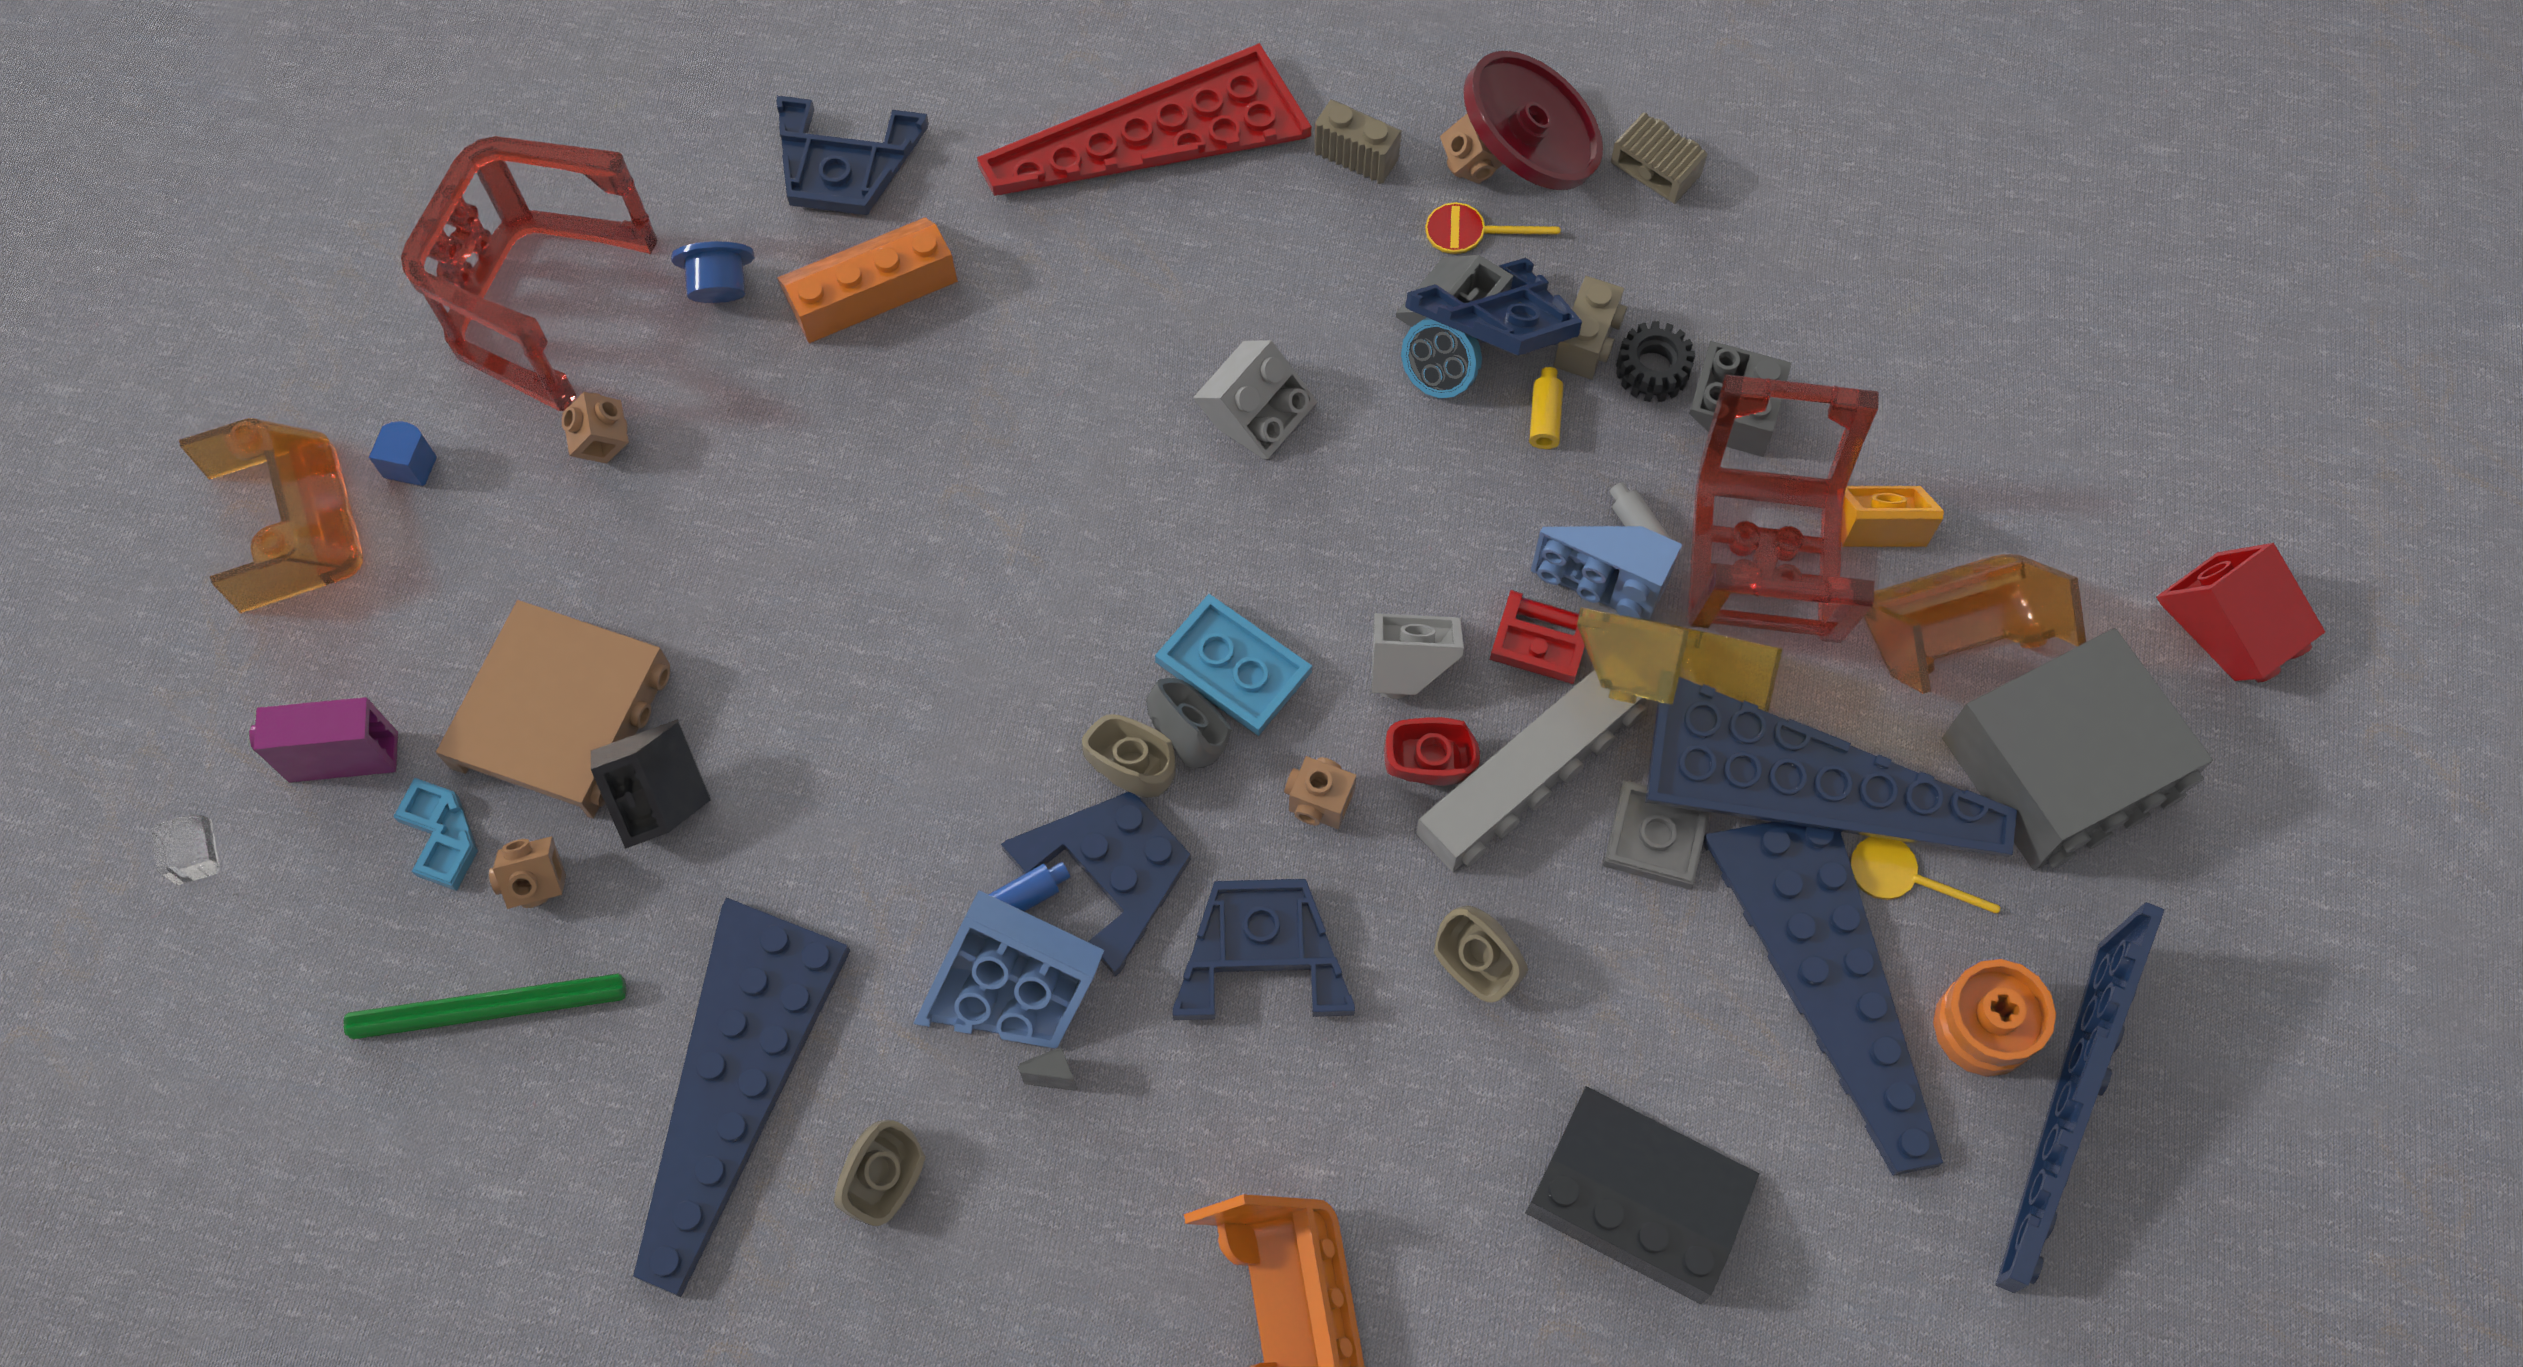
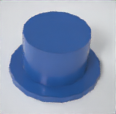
[671,241,755,303]

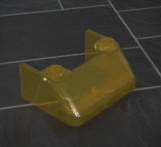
[1577,607,1783,712]

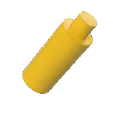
[1529,367,1563,449]

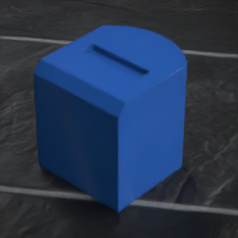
[369,421,437,486]

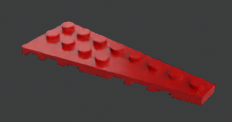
[977,43,1312,196]

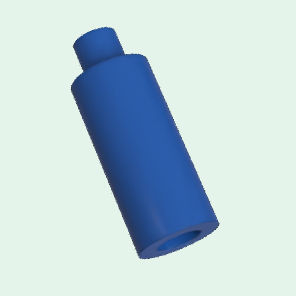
[988,862,1071,912]

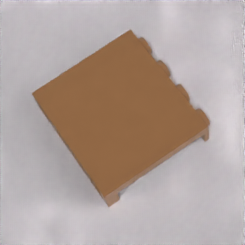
[436,600,670,819]

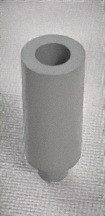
[1609,482,1671,539]

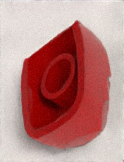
[1384,717,1480,786]

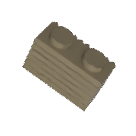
[1314,99,1402,184]
[1611,113,1707,204]

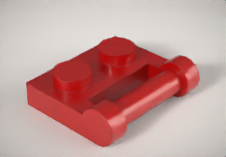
[1489,590,1594,684]

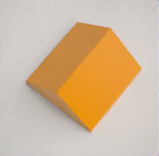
[1836,486,1944,547]

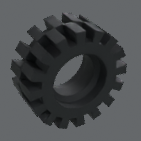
[1616,321,1695,402]

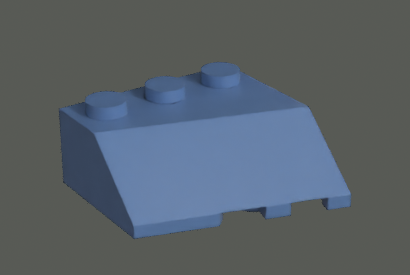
[913,890,1104,1049]

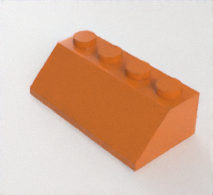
[777,217,958,343]

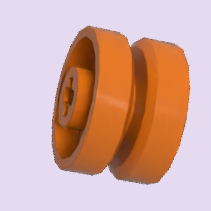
[1933,959,2056,1077]

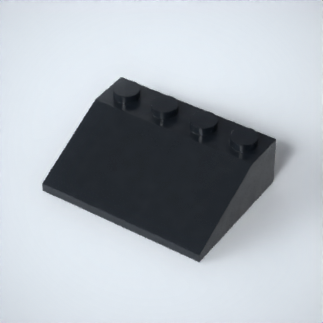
[1525,1086,1760,1304]

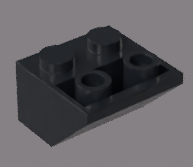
[591,719,711,849]

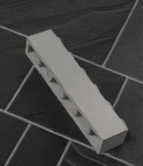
[1416,654,1650,872]

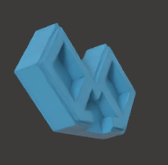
[393,778,478,891]

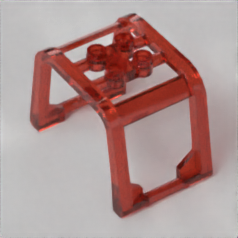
[401,136,658,411]
[1688,375,1879,643]

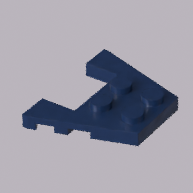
[776,95,929,215]
[1405,258,1582,356]
[1001,792,1191,977]
[1173,879,1355,1021]

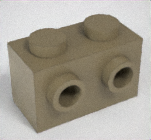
[1554,275,1627,380]

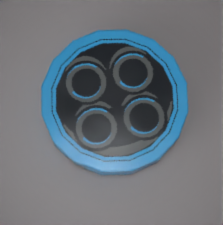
[1401,318,1482,398]

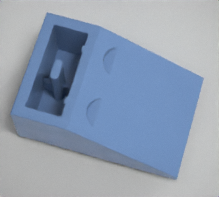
[1531,526,1682,624]

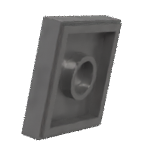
[1603,780,1710,890]

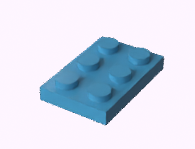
[1155,594,1312,736]

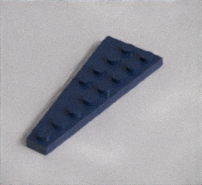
[1645,670,2017,857]
[1703,822,1943,1176]
[633,897,850,1298]
[1995,902,2164,1293]

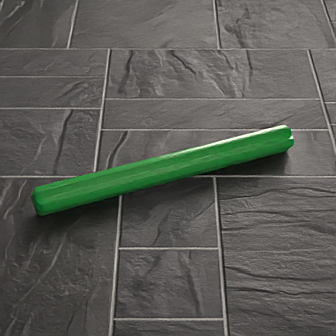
[344,973,627,1039]

